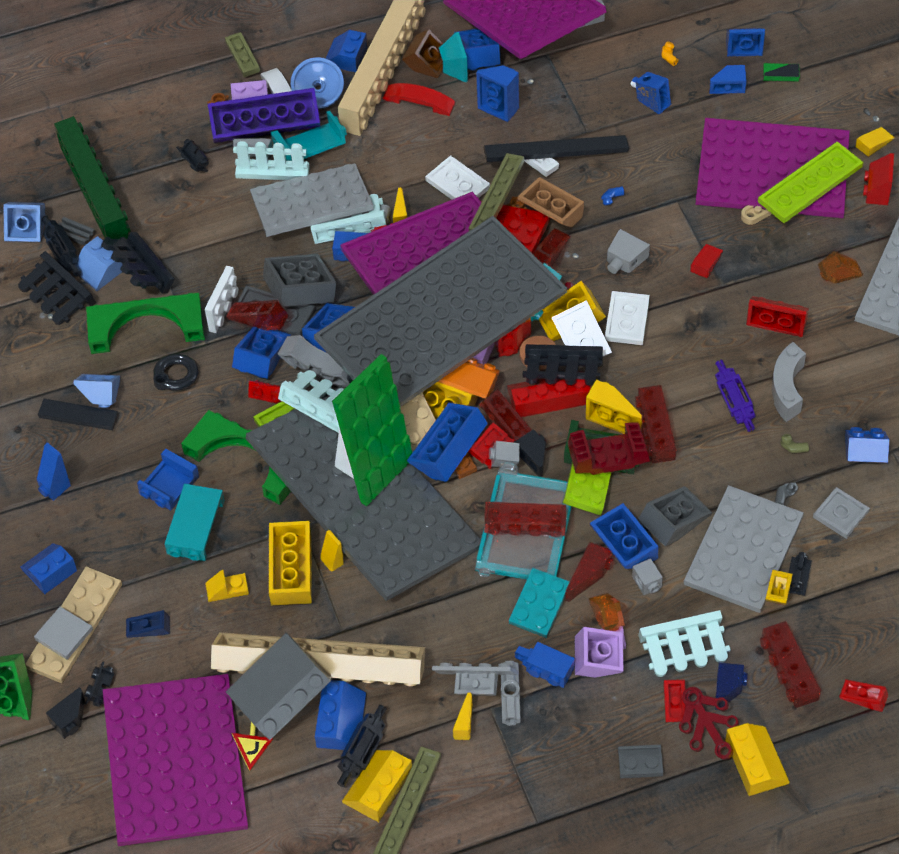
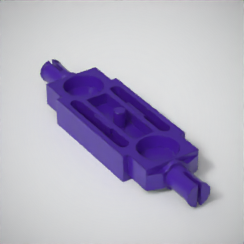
[715,360,755,432]

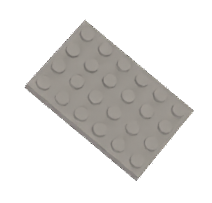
[250,163,374,237]
[684,485,804,613]

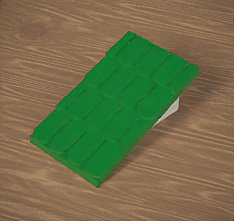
[332,354,412,507]

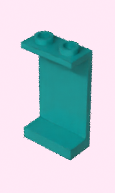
[271,110,347,161]
[165,484,225,561]

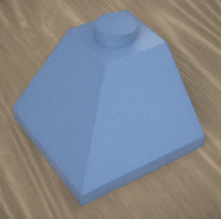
[74,374,120,408]

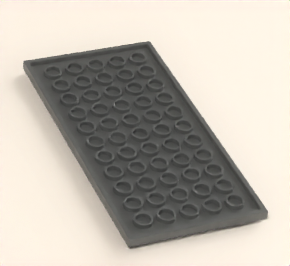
[314,216,567,407]
[246,386,481,601]

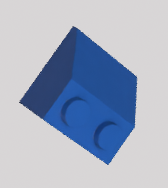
[726,28,765,57]
[325,30,367,72]
[20,543,77,594]

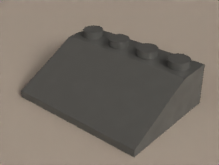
[226,632,331,740]

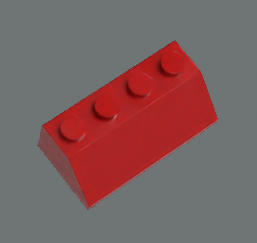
[507,371,591,418]

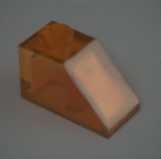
[818,251,863,283]
[588,593,625,631]

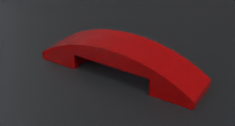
[383,83,455,116]

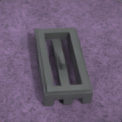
[58,217,95,246]

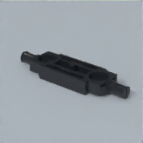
[42,216,81,277]
[337,705,387,787]

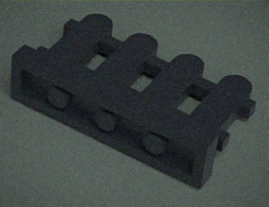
[101,232,175,294]
[18,251,96,325]
[522,344,603,385]

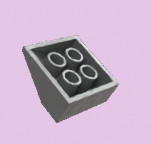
[263,254,336,307]

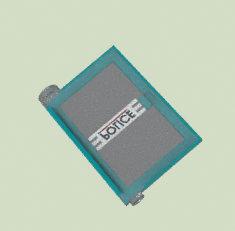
[475,462,572,580]

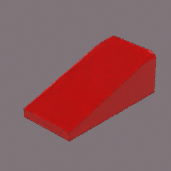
[690,244,723,278]
[839,679,888,712]
[663,680,686,722]

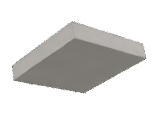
[813,487,870,539]
[34,607,93,660]

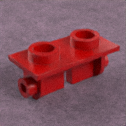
[248,380,282,404]

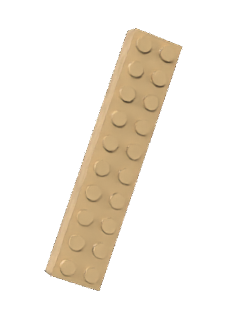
[338,0,426,136]
[211,632,425,686]

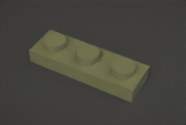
[225,32,260,77]

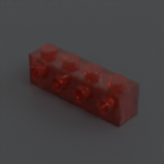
[635,385,676,463]
[484,502,566,537]
[760,621,821,708]

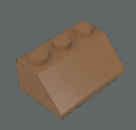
[518,177,584,228]

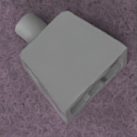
[607,229,650,274]

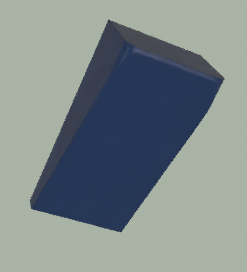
[126,610,170,638]

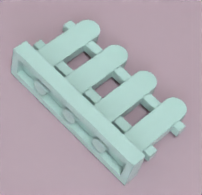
[233,141,310,180]
[311,194,387,244]
[278,370,344,433]
[638,610,730,677]

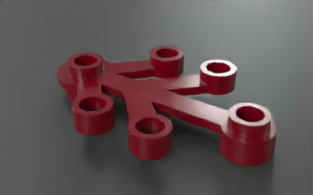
[679,687,740,760]

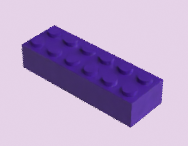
[208,88,320,143]

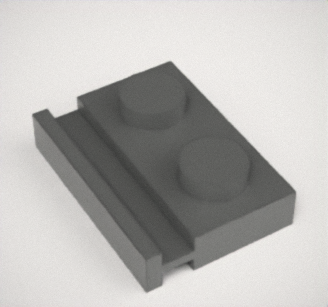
[618,744,663,778]

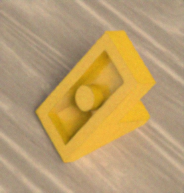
[205,570,249,602]

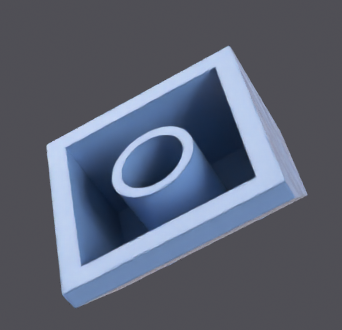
[4,202,45,242]
[77,236,122,291]

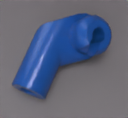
[601,186,624,205]

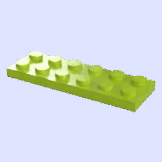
[758,142,864,223]

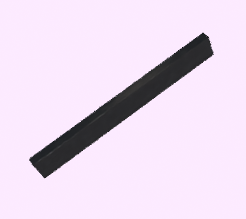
[484,135,629,162]

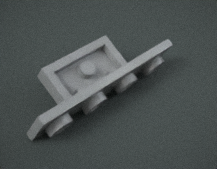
[432,663,518,696]

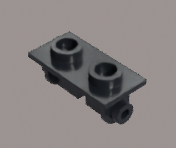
[176,139,209,172]
[789,552,812,596]
[84,661,115,707]

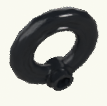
[153,354,199,391]

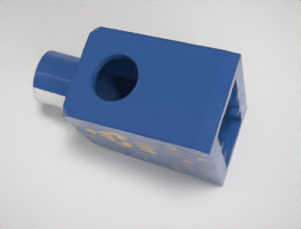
[631,72,671,114]

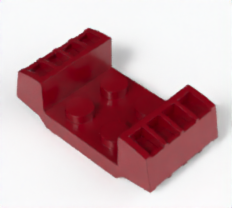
[568,422,650,475]

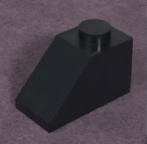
[515,429,546,477]
[46,687,85,739]

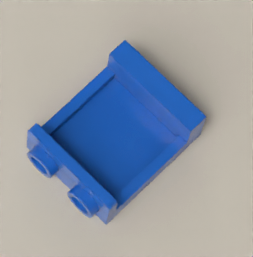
[137,449,199,511]

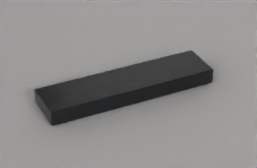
[38,399,118,431]

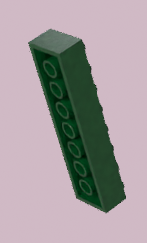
[54,116,131,239]

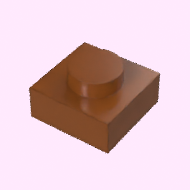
[454,453,477,479]

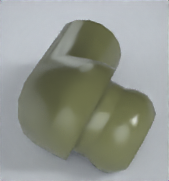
[780,434,809,453]

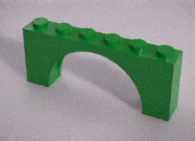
[86,293,205,354]
[181,410,291,505]

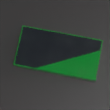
[763,63,800,81]

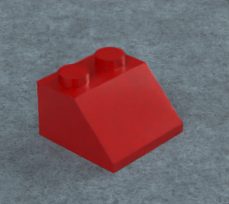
[863,153,894,205]
[494,318,531,357]

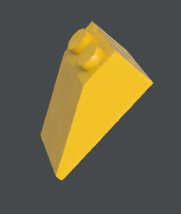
[539,281,606,341]
[586,380,642,434]

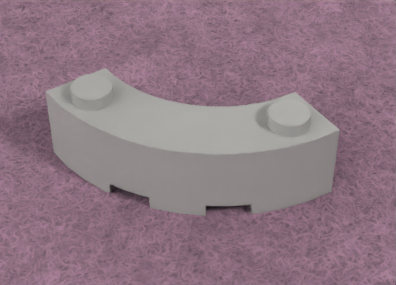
[278,335,350,387]
[772,342,806,422]

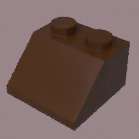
[402,29,443,78]

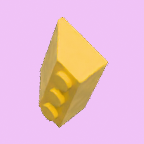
[422,382,478,420]
[725,723,789,796]
[342,750,412,823]

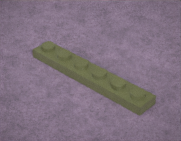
[469,153,524,231]
[373,746,441,854]

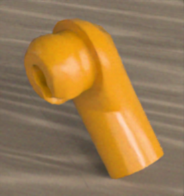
[661,42,679,66]

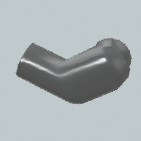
[775,482,798,505]

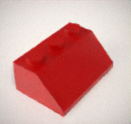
[746,296,809,337]

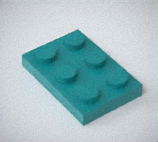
[509,568,570,638]

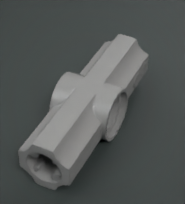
[501,661,521,726]

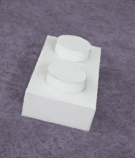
[524,158,559,177]

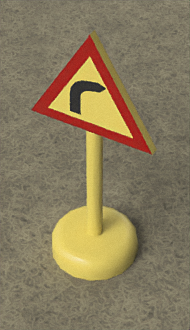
[232,722,273,771]

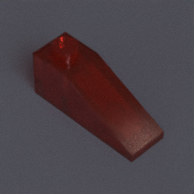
[533,228,571,267]
[226,300,289,330]
[479,389,531,442]
[565,542,614,602]

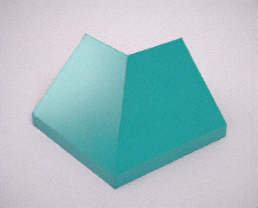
[439,32,468,82]

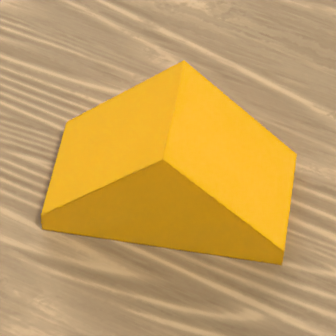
[766,570,793,605]

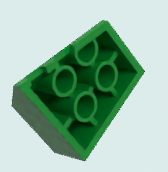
[0,653,32,720]

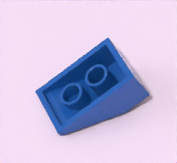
[454,29,500,70]
[302,303,355,352]
[232,323,291,379]

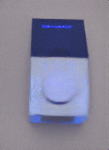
[715,662,748,710]

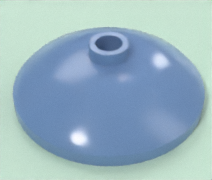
[291,57,344,109]

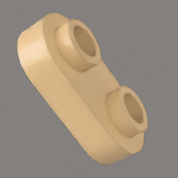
[741,205,772,225]

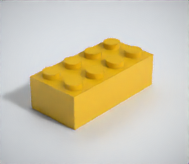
[269,521,312,605]

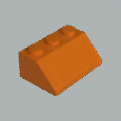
[438,358,500,399]

